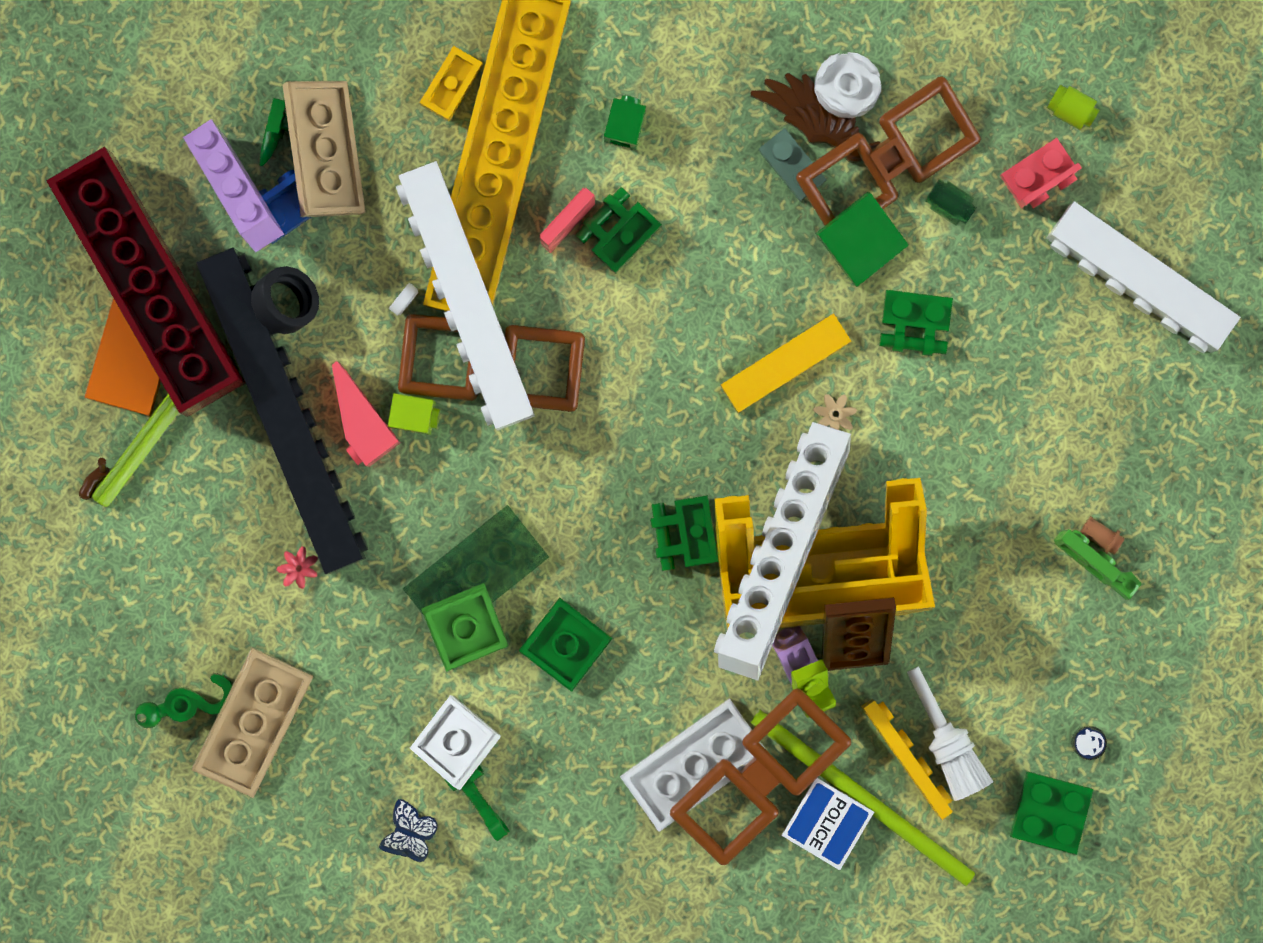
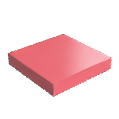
[540,187,595,253]

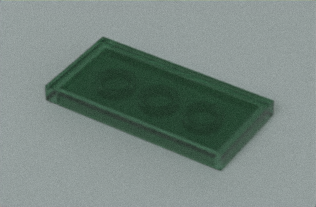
[403,505,549,614]

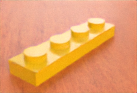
[861,699,953,820]

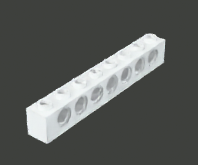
[714,422,851,681]

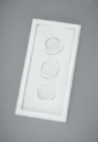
[620,698,764,832]

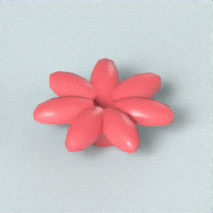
[276,546,318,589]

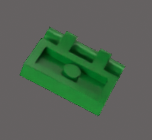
[575,187,662,274]
[879,290,953,356]
[650,495,719,571]

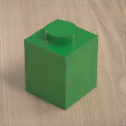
[604,95,646,150]

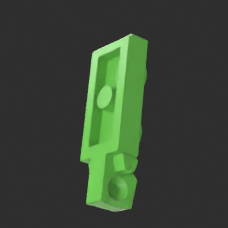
[1054,529,1142,600]

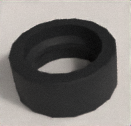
[251,266,319,335]

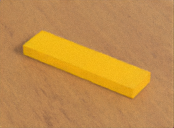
[720,313,852,413]

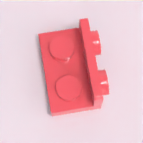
[1000,138,1082,209]

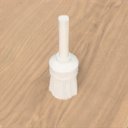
[907,666,993,801]

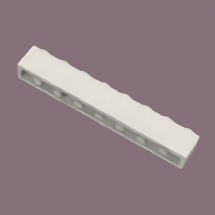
[396,161,535,431]

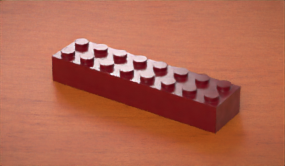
[46,147,246,417]

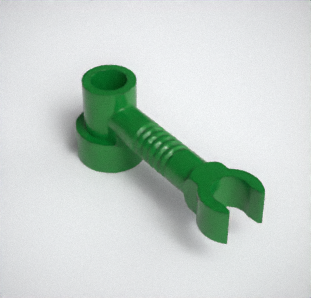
[445,765,510,841]

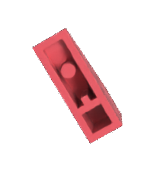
[332,361,401,467]

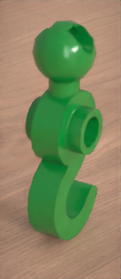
[135,673,232,729]

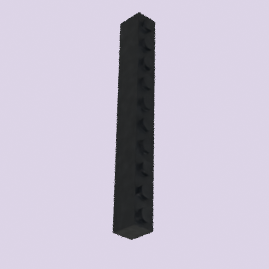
[196,247,368,574]

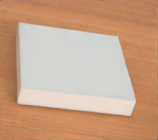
[410,695,501,790]

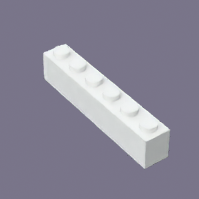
[1046,201,1241,353]

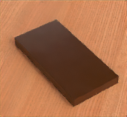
[821,597,896,671]

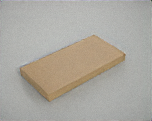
[282,81,366,217]
[192,647,313,798]

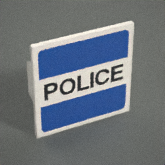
[782,778,874,870]

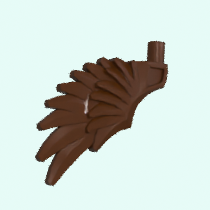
[751,73,880,163]

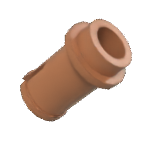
[1080,516,1125,555]

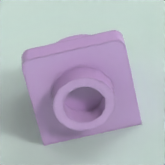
[772,626,818,685]

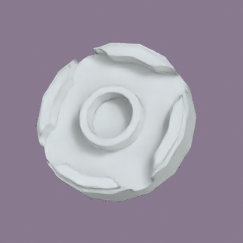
[814,52,881,118]

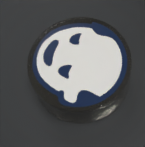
[1071,725,1107,760]

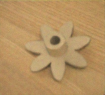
[813,394,857,430]

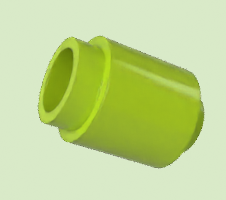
[1047,84,1100,130]

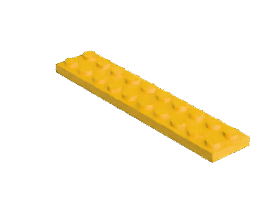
[423,0,572,312]

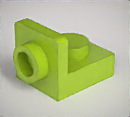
[791,659,836,718]

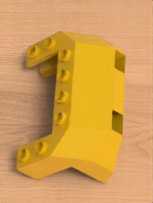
[715,478,935,630]

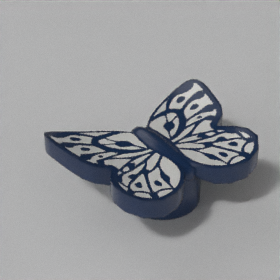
[379,799,437,862]

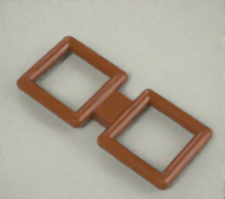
[796,76,981,225]
[398,314,585,412]
[670,689,851,865]

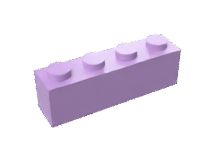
[183,119,284,252]

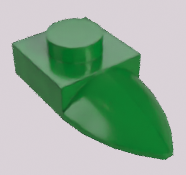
[259,98,289,166]

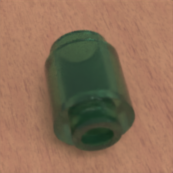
[925,179,977,226]

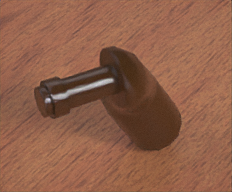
[79,458,110,500]

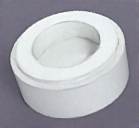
[389,283,419,316]

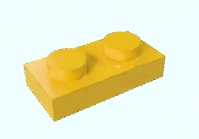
[419,46,483,122]

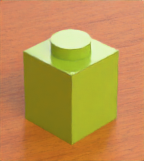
[388,393,440,435]

